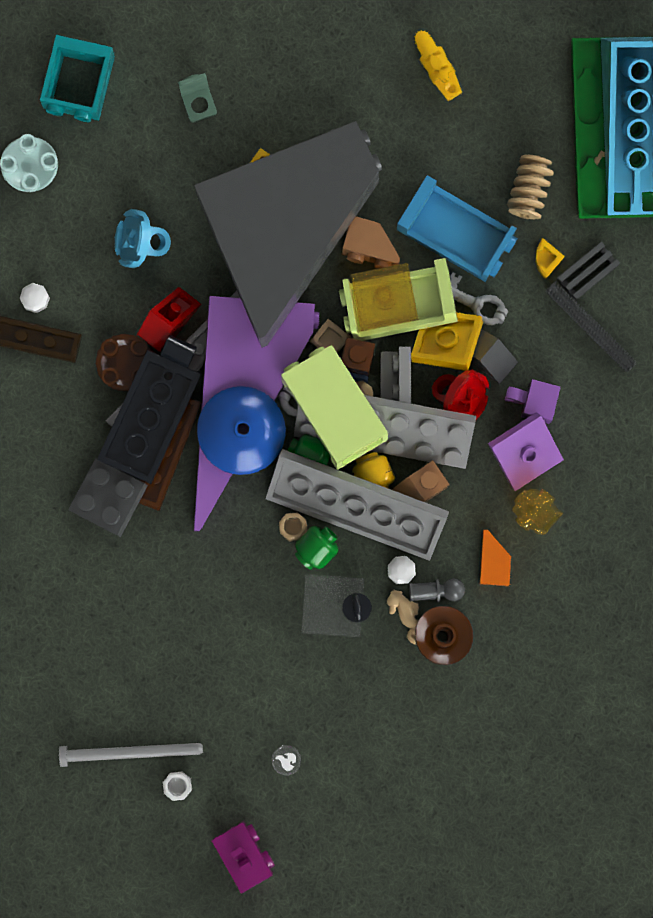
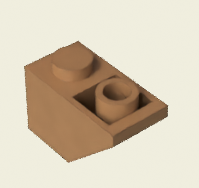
[342,217,400,271]

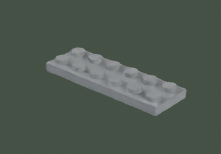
[294,395,476,469]
[266,449,449,561]

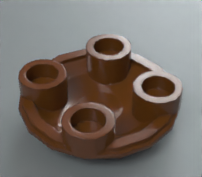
[96,334,150,391]

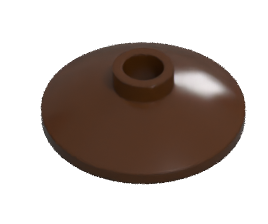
[415,606,473,665]

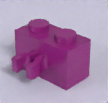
[212,821,275,894]

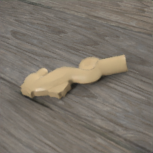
[387,589,419,644]

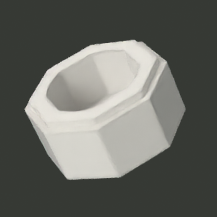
[20,283,50,313]
[388,556,416,584]
[163,771,192,801]

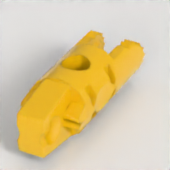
[414,30,462,101]

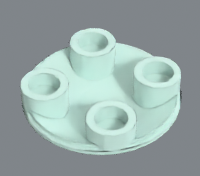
[0,134,58,192]

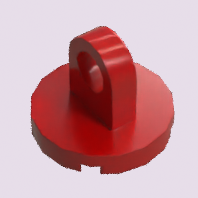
[432,370,489,420]

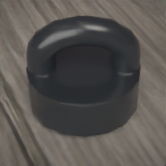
[342,593,372,623]

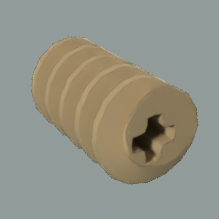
[507,155,554,219]

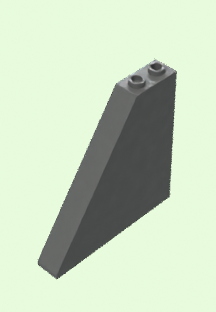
[194,121,382,348]

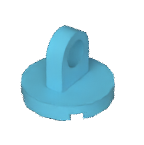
[115,209,171,268]

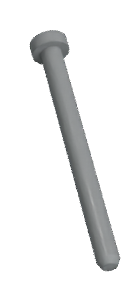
[59,743,203,767]

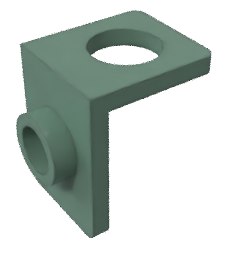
[178,73,217,123]

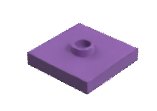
[488,412,564,491]

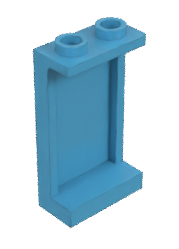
[397,175,518,282]

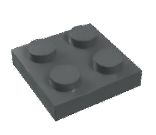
[68,458,148,537]

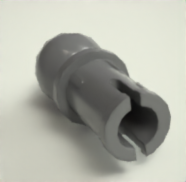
[409,578,465,603]

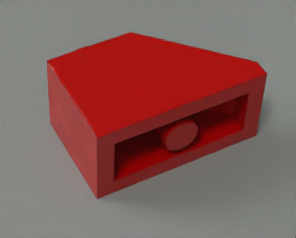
[137,287,201,352]

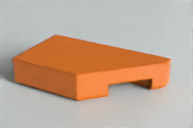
[479,530,511,586]

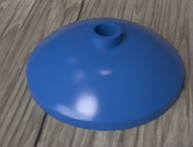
[197,386,286,475]

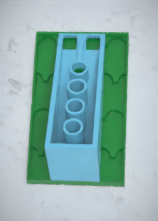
[571,36,653,219]

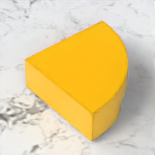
[535,238,565,279]

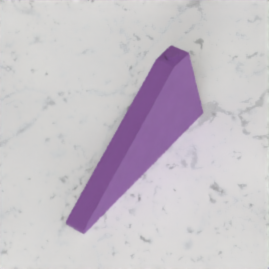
[193,296,319,531]

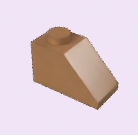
[392,460,450,503]

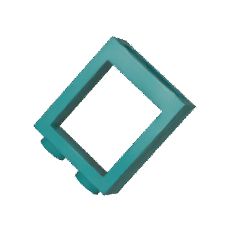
[40,35,115,122]

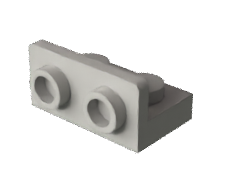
[380,347,411,404]

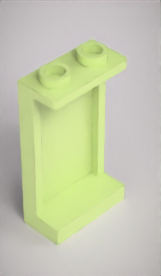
[339,258,458,341]
[281,345,388,470]

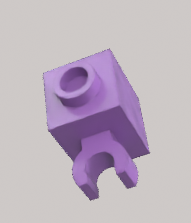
[505,379,561,424]

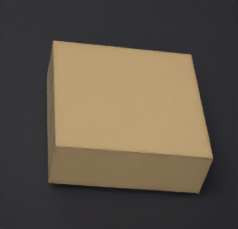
[310,319,351,354]

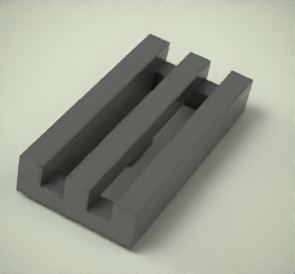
[557,242,620,301]

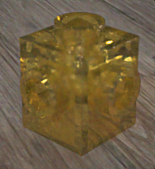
[511,488,563,535]

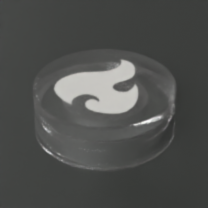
[272,745,301,776]

